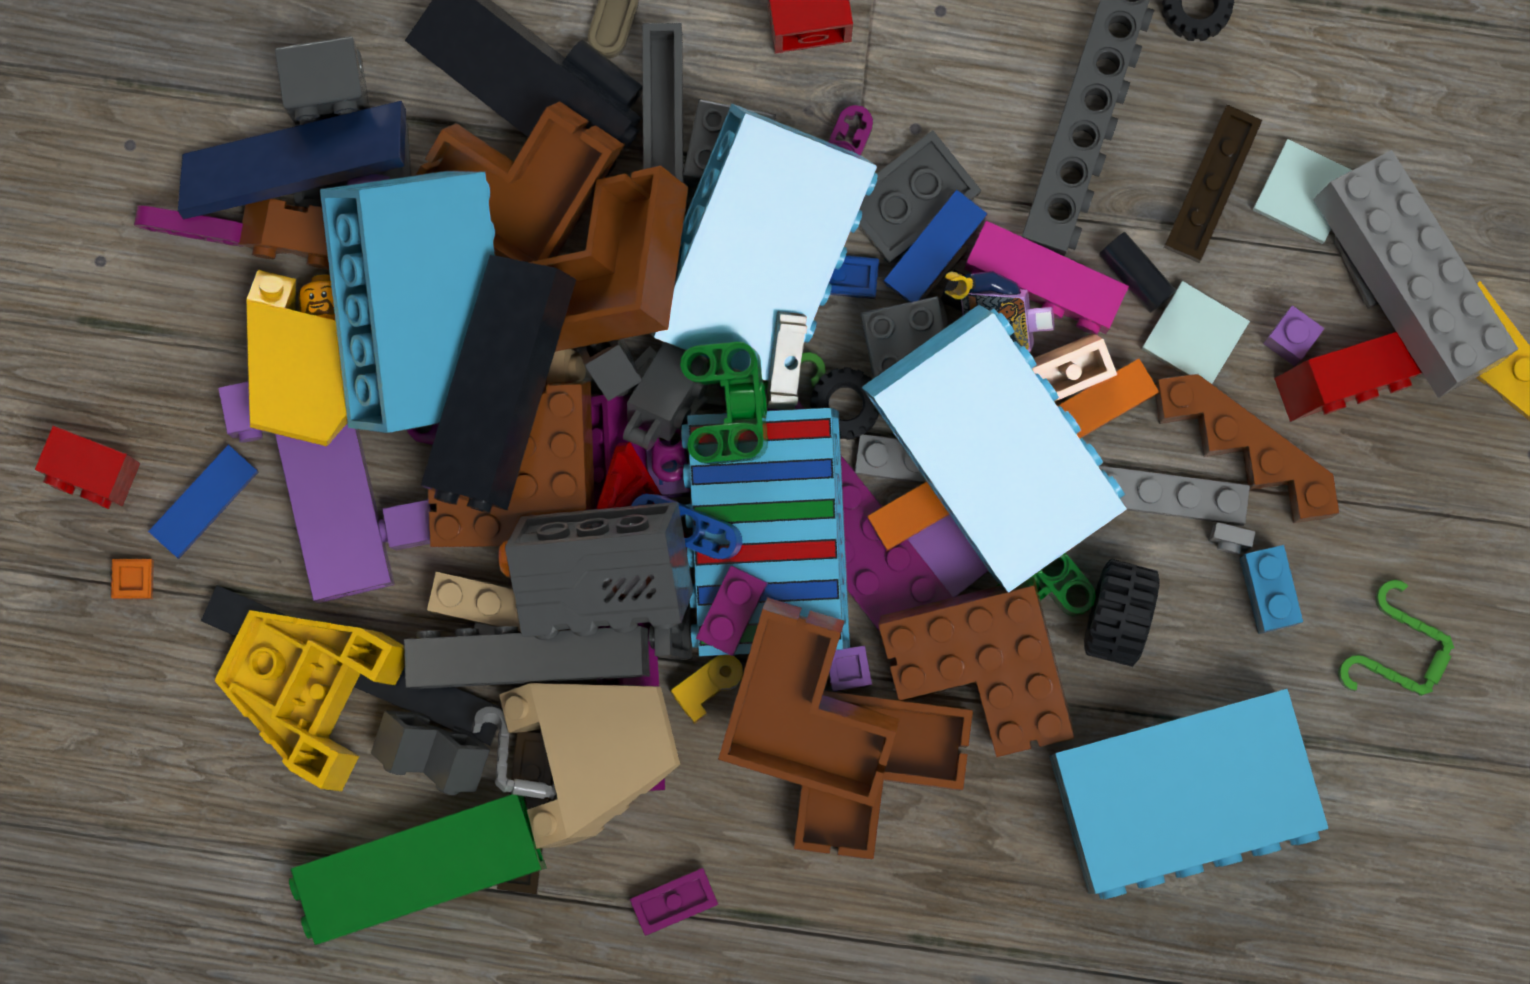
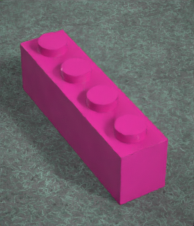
[964,221,1129,335]

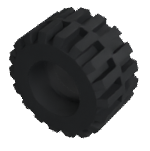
[1084,559,1160,667]

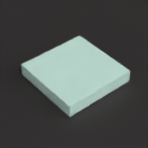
[1253,139,1352,244]
[1142,281,1250,384]

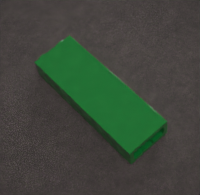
[289,794,547,945]

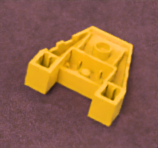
[246,270,348,446]
[214,610,405,791]

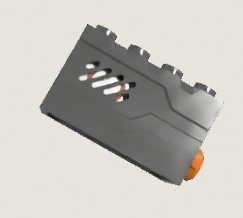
[499,502,693,640]

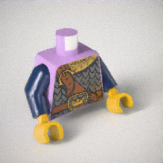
[945,271,1055,352]

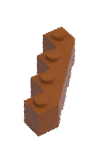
[238,199,329,269]
[1155,374,1339,523]

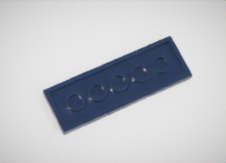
[178,101,406,220]

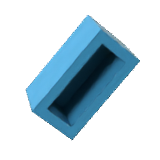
[1239,545,1303,634]

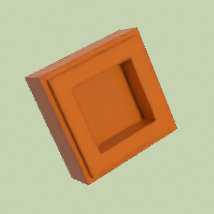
[111,559,154,599]

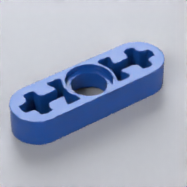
[632,494,742,559]

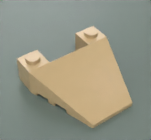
[499,682,680,849]

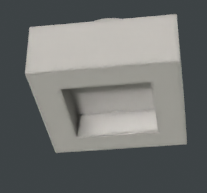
[1209,522,1255,555]

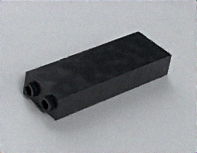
[405,0,642,178]
[421,255,576,513]

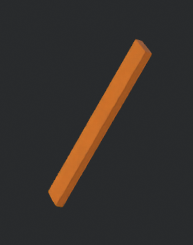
[867,358,1159,551]

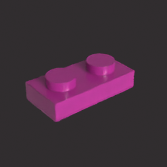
[696,565,768,656]
[630,868,719,936]

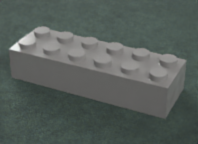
[1313,150,1518,398]

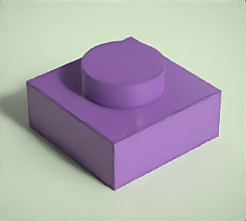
[829,646,872,692]

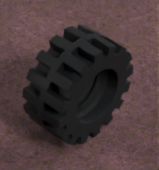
[1162,0,1234,41]
[810,367,879,440]

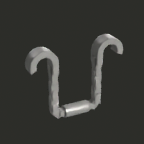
[472,707,557,800]

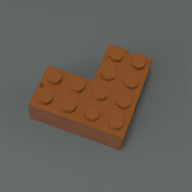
[415,101,624,262]
[529,166,688,352]
[428,381,595,547]
[878,577,1074,757]
[718,597,900,807]
[794,691,973,860]

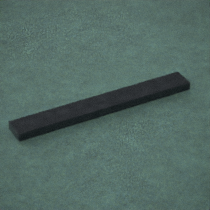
[201,585,503,746]

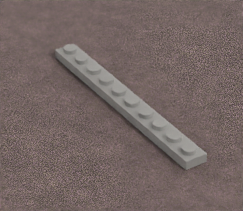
[855,435,1250,526]

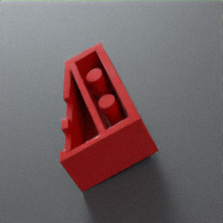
[1274,332,1422,422]

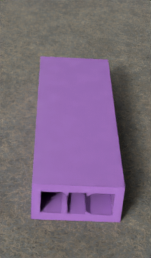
[275,423,395,604]

